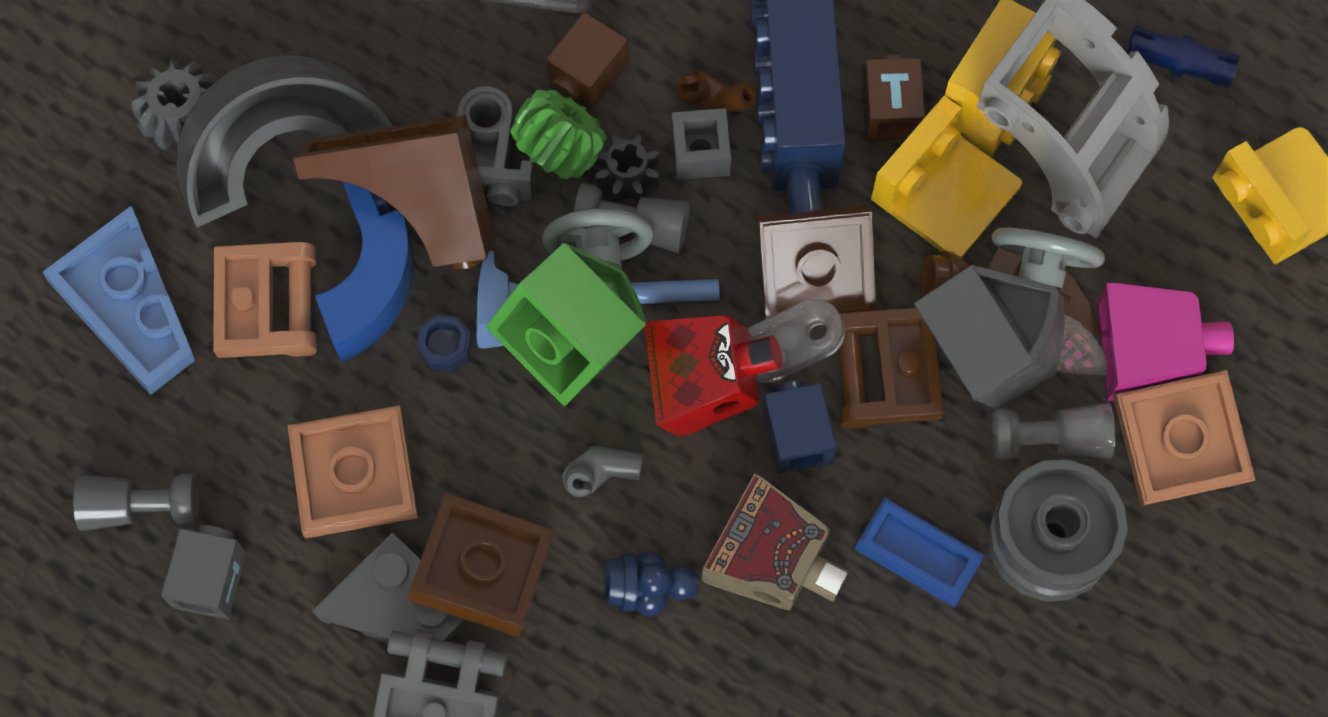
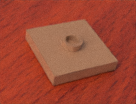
[1113,370,1255,506]
[287,405,419,539]

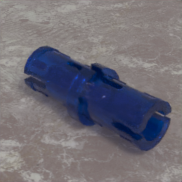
[1126,25,1240,88]

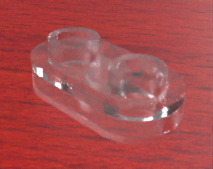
[748,299,846,383]

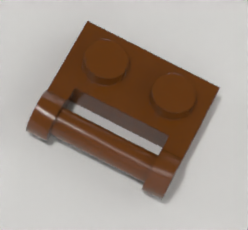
[830,308,944,429]

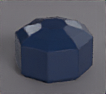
[416,314,473,372]

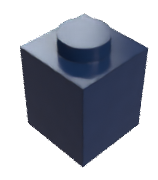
[762,381,836,474]

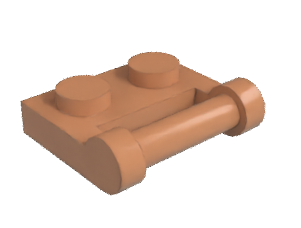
[213,242,317,358]

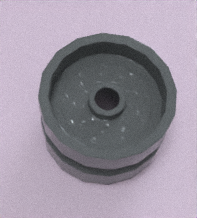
[987,459,1128,602]

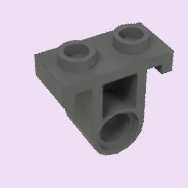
[457,86,536,206]

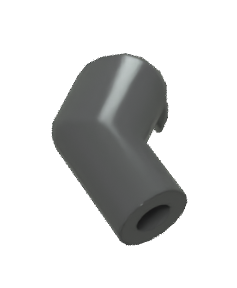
[562,446,644,497]

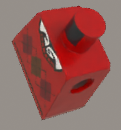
[644,315,783,437]

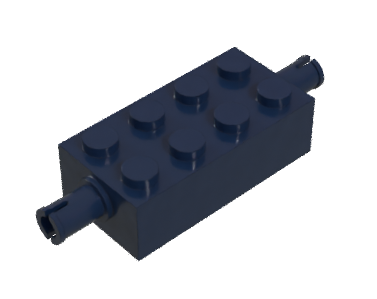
[750,0,845,213]

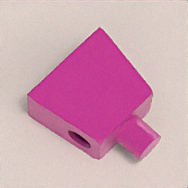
[1096,283,1234,401]

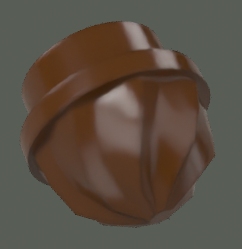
[920,251,971,297]

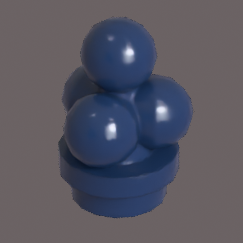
[604,551,699,617]

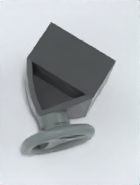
[914,227,1105,410]

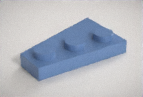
[43,206,195,395]

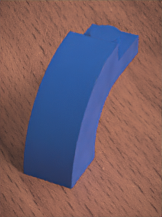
[315,181,414,363]

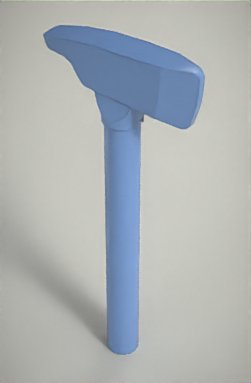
[477,250,719,349]

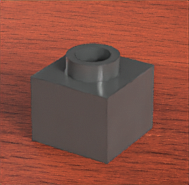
[672,108,731,180]

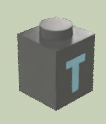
[161,525,247,619]

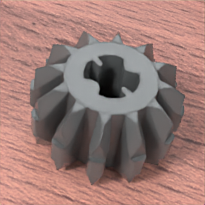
[131,58,217,151]

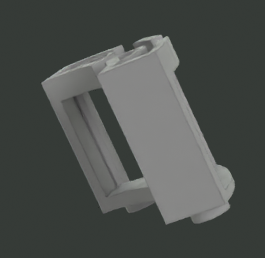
[976,0,1169,239]

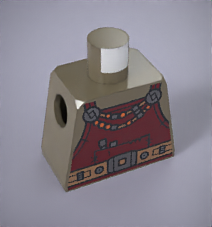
[702,474,849,610]

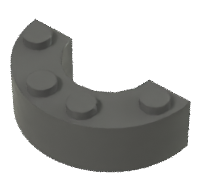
[176,55,393,228]

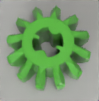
[510,90,607,179]

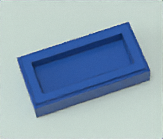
[855,497,985,608]

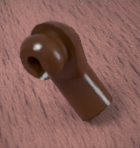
[677,71,757,113]

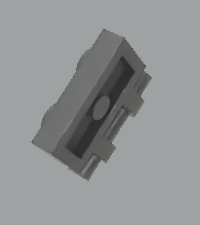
[373,629,508,717]

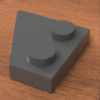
[312,532,468,641]

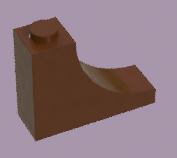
[293,115,495,269]

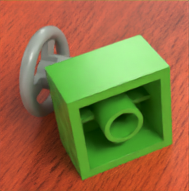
[486,208,653,407]

